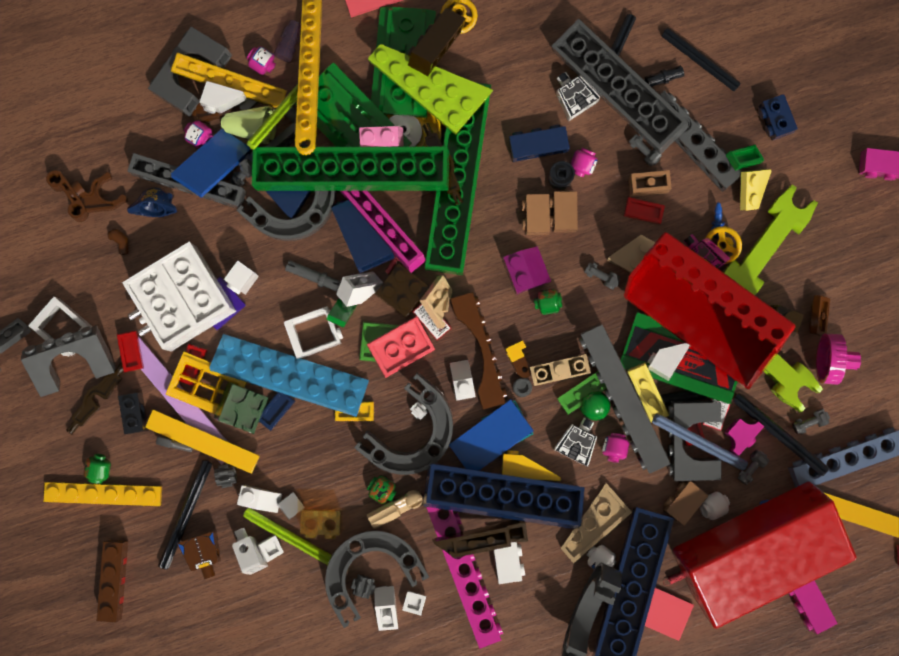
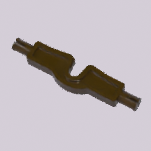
[422,123,463,205]
[66,362,124,435]

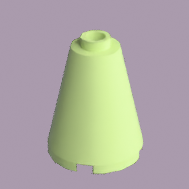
[221,106,276,144]

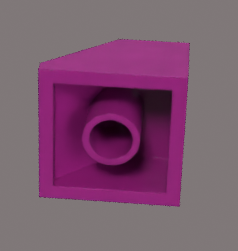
[502,246,551,295]

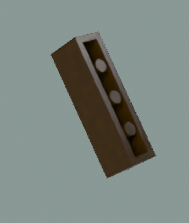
[408,8,466,76]

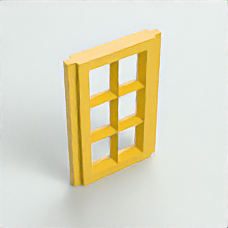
[165,352,247,414]

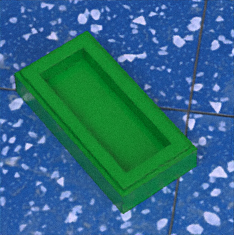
[726,145,764,171]
[326,298,357,327]

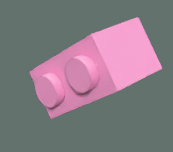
[359,126,404,147]

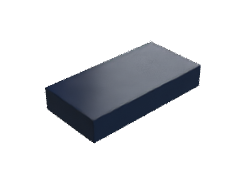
[259,392,296,431]

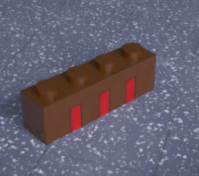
[96,540,128,622]

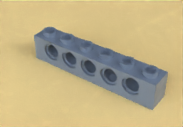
[788,427,899,488]

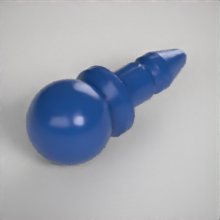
[711,202,726,239]

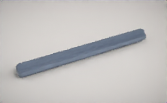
[652,414,748,470]

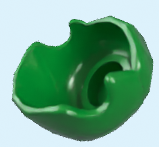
[580,391,611,421]

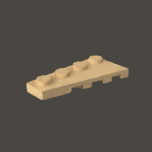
[561,483,632,563]

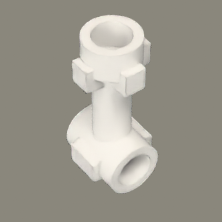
[410,387,444,420]

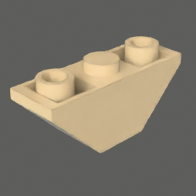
[530,354,591,386]

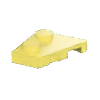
[740,169,771,211]

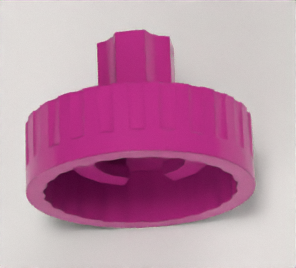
[816,333,861,385]

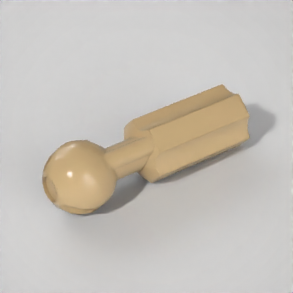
[367,490,423,529]

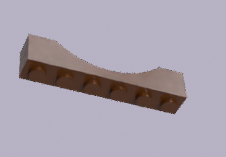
[450,292,508,410]

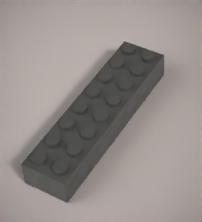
[552,19,688,155]

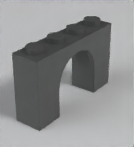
[148,27,232,117]
[21,325,115,397]
[668,400,721,481]

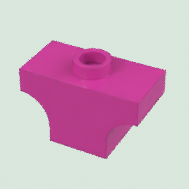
[724,418,764,456]

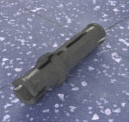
[285,260,341,292]

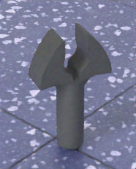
[156,436,193,452]

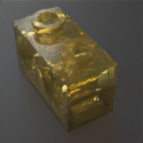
[300,509,342,539]

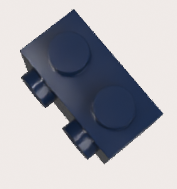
[758,94,798,141]

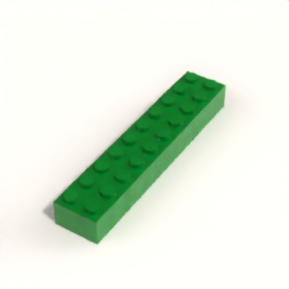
[425,82,491,276]
[252,147,449,191]

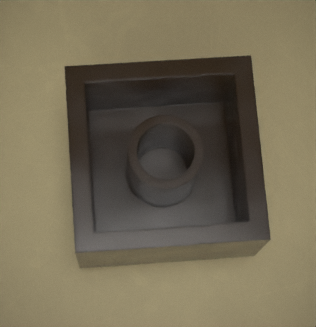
[375,263,429,319]

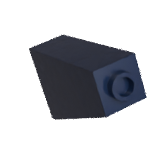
[244,151,312,219]
[331,200,395,273]

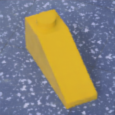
[501,450,561,481]

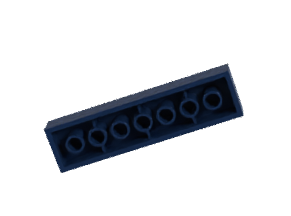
[423,464,585,529]
[592,506,674,656]

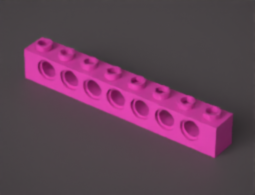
[426,507,503,649]

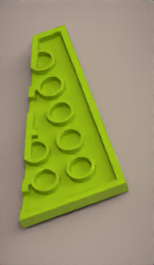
[368,44,493,135]

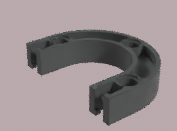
[237,142,336,241]
[354,372,453,475]
[325,531,429,628]
[561,562,622,656]

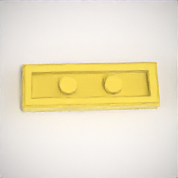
[627,362,669,423]

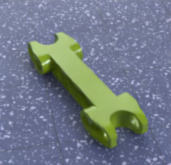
[723,184,818,295]
[763,354,823,412]

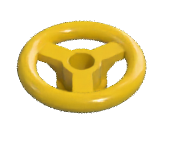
[440,0,478,34]
[705,226,742,264]

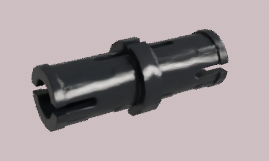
[644,65,684,87]

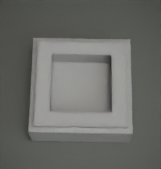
[277,493,305,520]

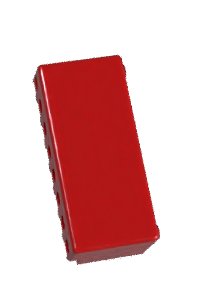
[624,232,795,389]
[672,481,857,629]

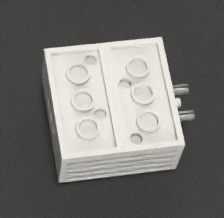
[122,242,236,352]

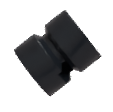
[548,161,575,190]

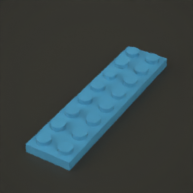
[209,334,369,417]

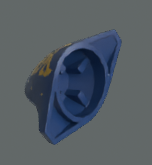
[127,188,177,217]

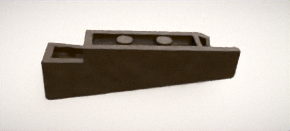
[432,520,528,558]

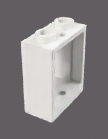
[29,297,93,357]
[284,307,343,359]

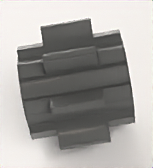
[214,464,237,488]
[351,574,376,599]

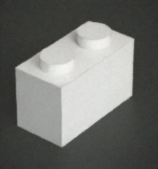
[224,261,259,295]
[494,542,525,584]

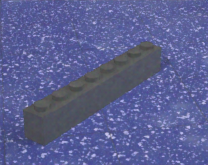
[579,323,670,474]

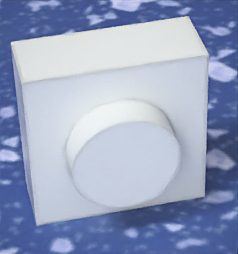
[257,535,284,562]
[402,591,426,615]

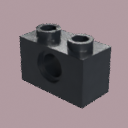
[118,393,149,434]

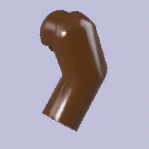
[108,229,128,255]

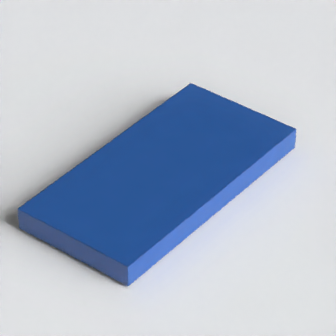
[171,129,252,198]
[449,400,534,471]

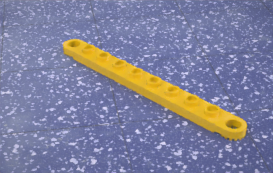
[295,0,322,155]

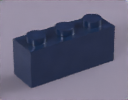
[508,125,570,162]

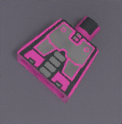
[684,234,730,268]

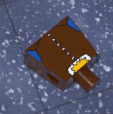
[177,530,221,579]

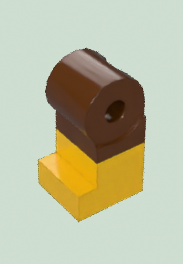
[504,341,532,378]

